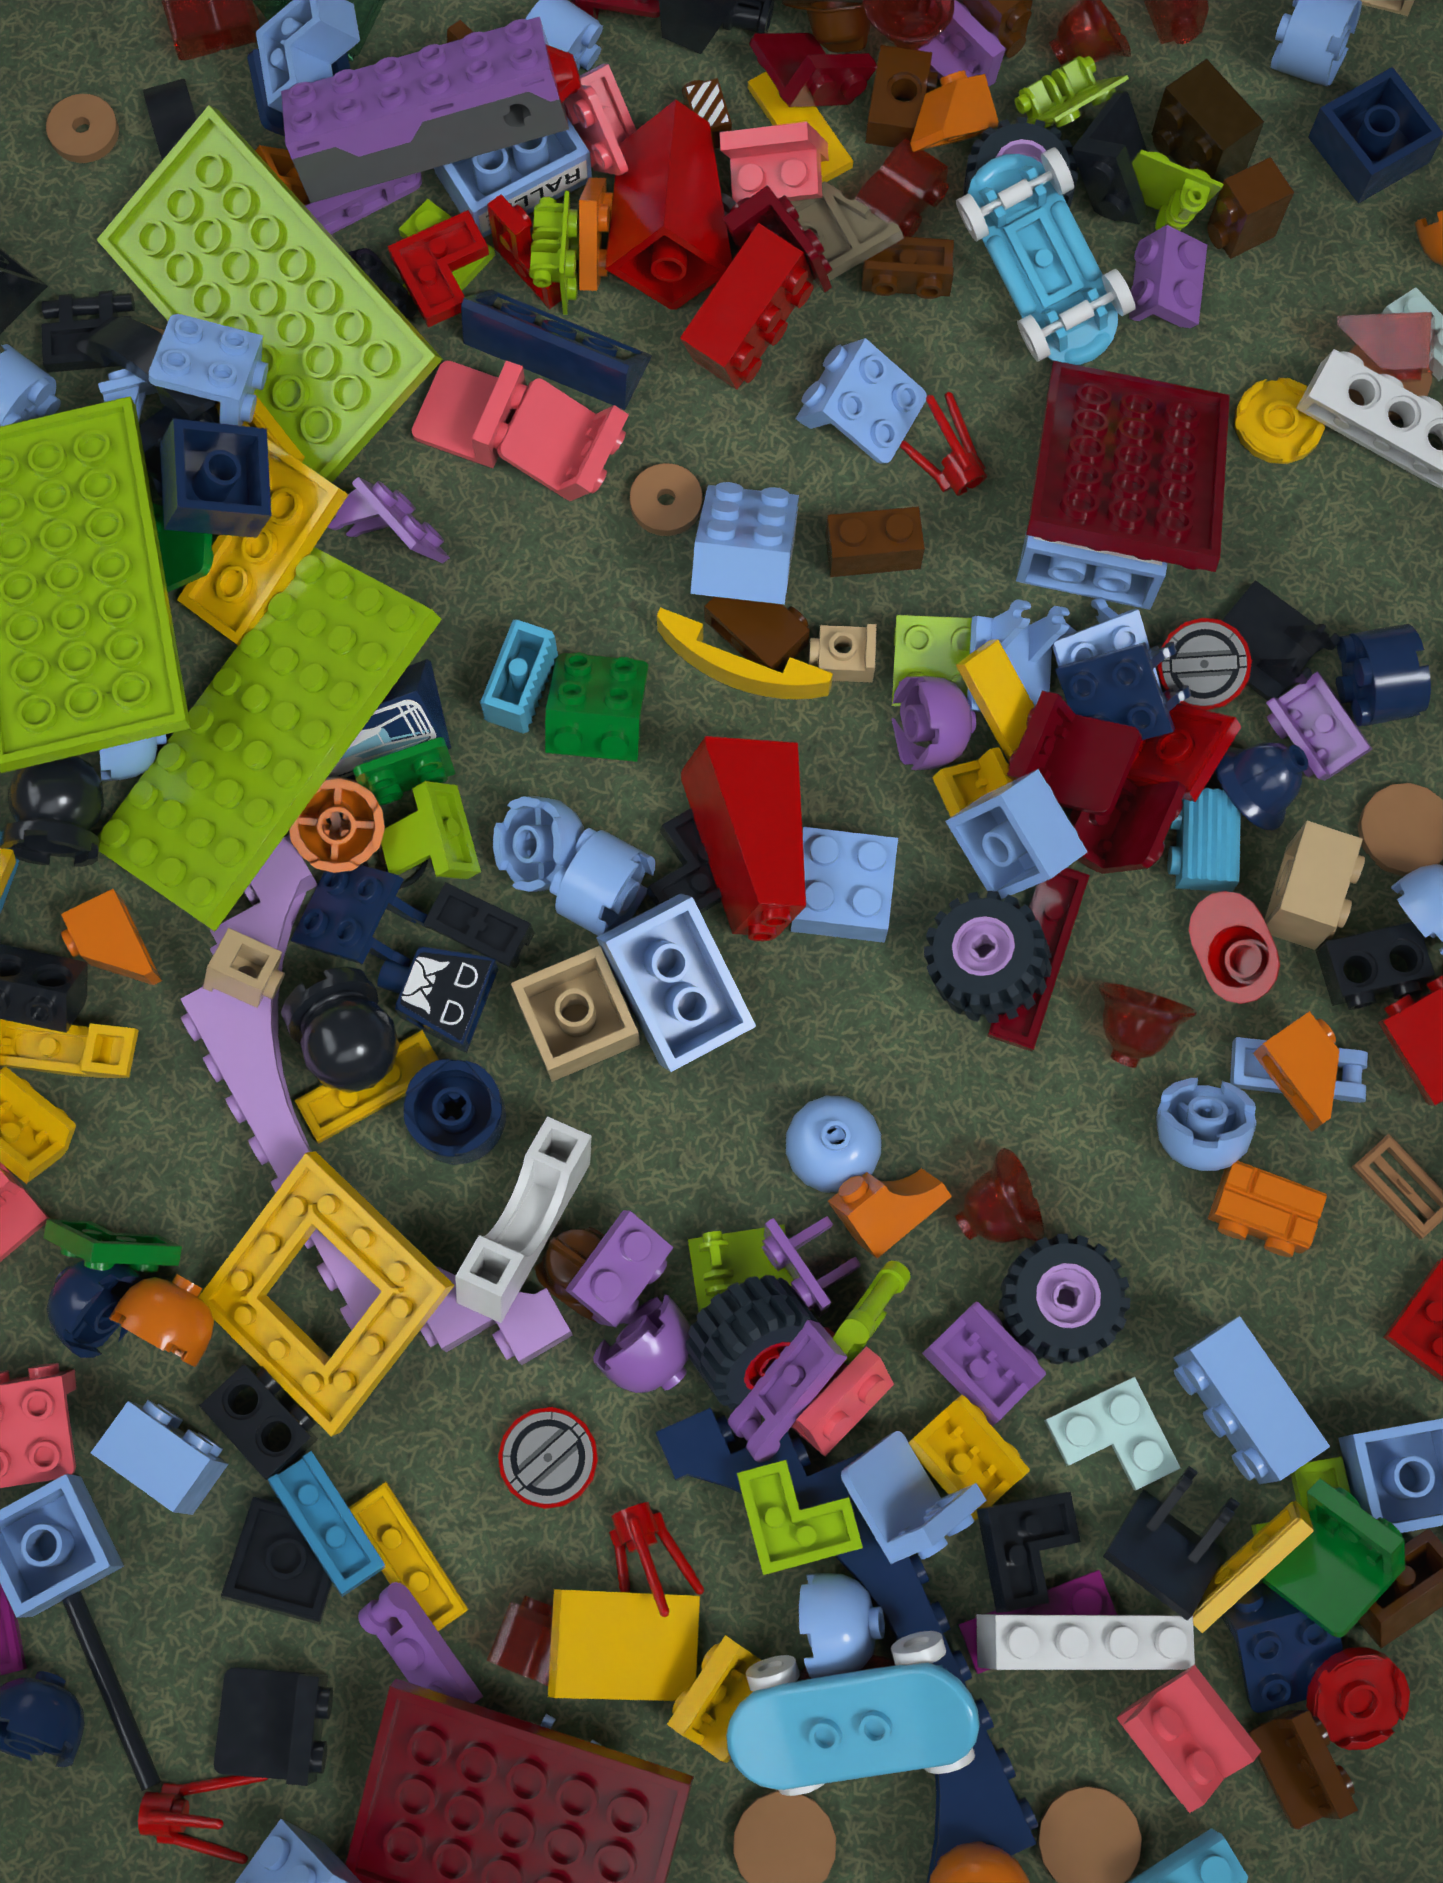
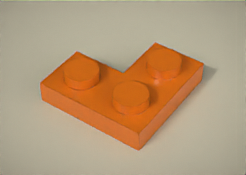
[579,177,613,291]

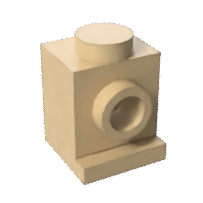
[809,624,876,683]
[203,928,285,1008]

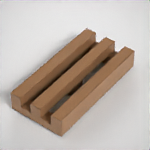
[1352,1134,1443,1240]

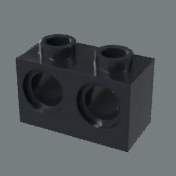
[1316,922,1435,1010]
[0,944,88,1033]
[199,1363,318,1480]

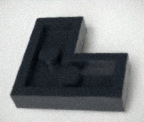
[647,808,722,913]
[976,1491,1081,1613]

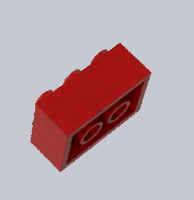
[680,223,814,390]

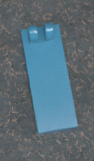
[268,1451,385,1597]

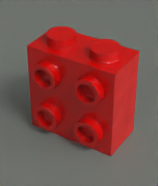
[1378,975,1443,1106]

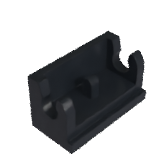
[423,882,535,968]

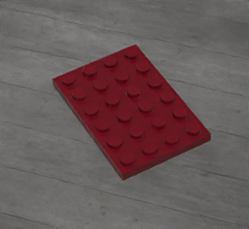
[1026,360,1230,572]
[346,1678,694,1883]

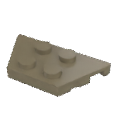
[790,181,904,290]

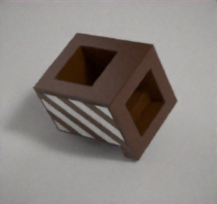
[682,78,732,149]

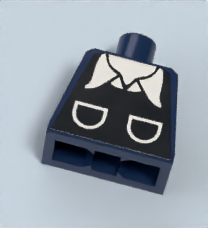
[377,947,499,1053]

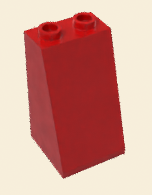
[605,99,732,310]
[681,736,806,941]

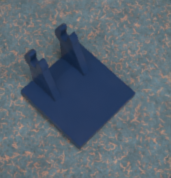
[1055,642,1191,740]
[290,865,428,967]

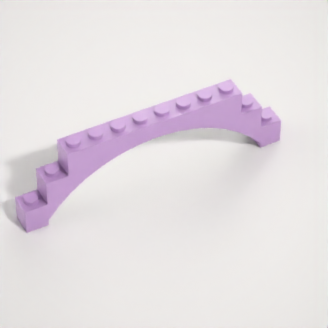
[181,835,573,1365]

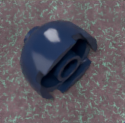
[46,1260,144,1358]
[0,1671,85,1767]

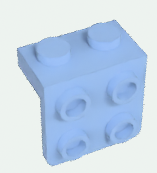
[149,314,268,426]
[795,338,927,463]
[841,1431,987,1564]

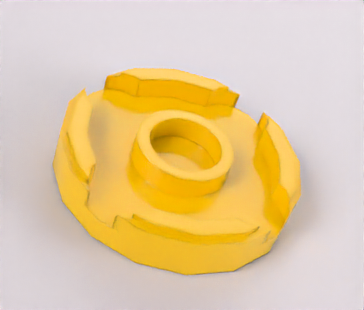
[1234,378,1325,464]

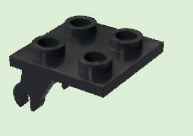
[1222,580,1340,701]
[1103,1466,1240,1621]

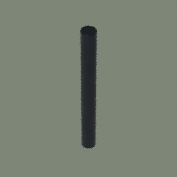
[62,1592,161,1791]

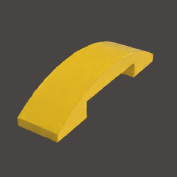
[657,607,833,699]
[0,1019,139,1078]

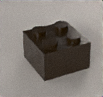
[1151,59,1264,183]

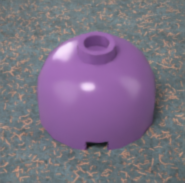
[892,676,976,770]
[593,1295,690,1393]

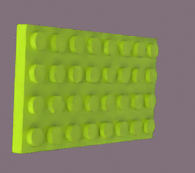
[97,105,443,483]
[0,396,191,773]
[98,547,442,932]

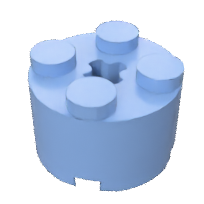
[526,0,603,70]
[1270,0,1362,86]
[0,344,61,427]
[549,828,655,936]

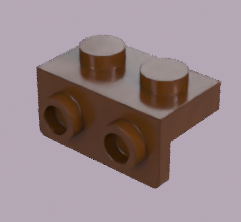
[861,236,954,299]
[1247,1710,1358,1830]

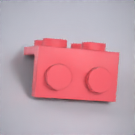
[564,64,636,176]
[412,361,528,468]
[497,378,629,501]
[791,1327,894,1456]
[0,1363,76,1488]

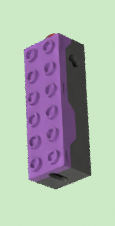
[281,16,582,203]

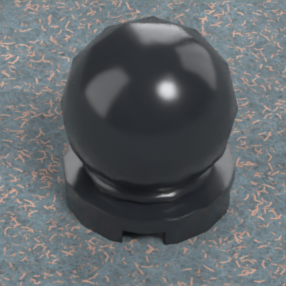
[0,755,104,867]
[281,966,399,1093]

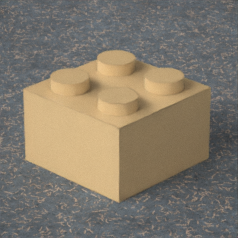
[1264,821,1365,950]
[511,946,640,1082]

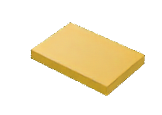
[548,1589,700,1701]

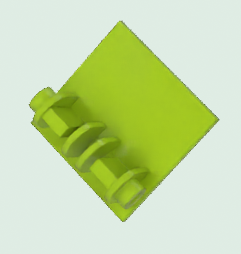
[1015,56,1129,128]
[1131,149,1223,231]
[529,191,579,315]
[892,615,972,706]
[688,1225,793,1312]

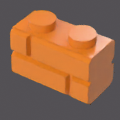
[1208,1161,1327,1257]

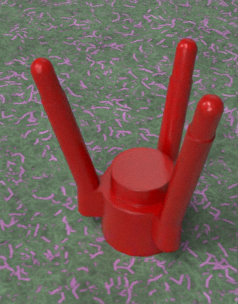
[900,392,987,496]
[609,1502,704,1617]
[138,1775,268,1864]

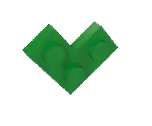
[43,1219,182,1272]

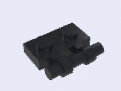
[41,290,135,373]

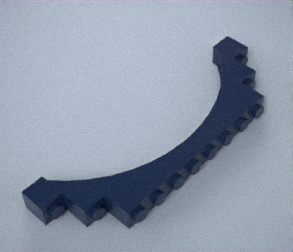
[655,1408,1038,1883]

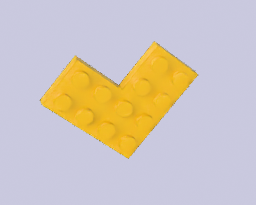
[177,404,349,646]

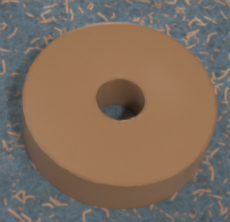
[46,94,119,163]
[630,463,702,536]

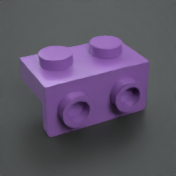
[908,0,1006,87]
[1129,225,1207,328]
[1266,672,1373,781]
[565,1210,673,1327]
[922,1302,1046,1427]

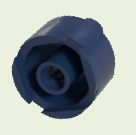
[1335,624,1431,727]
[403,1059,506,1165]

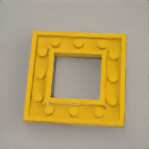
[198,1151,455,1437]

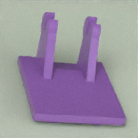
[328,477,450,564]
[762,1216,861,1318]

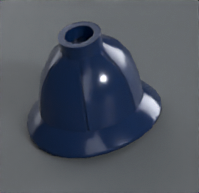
[1215,742,1308,831]

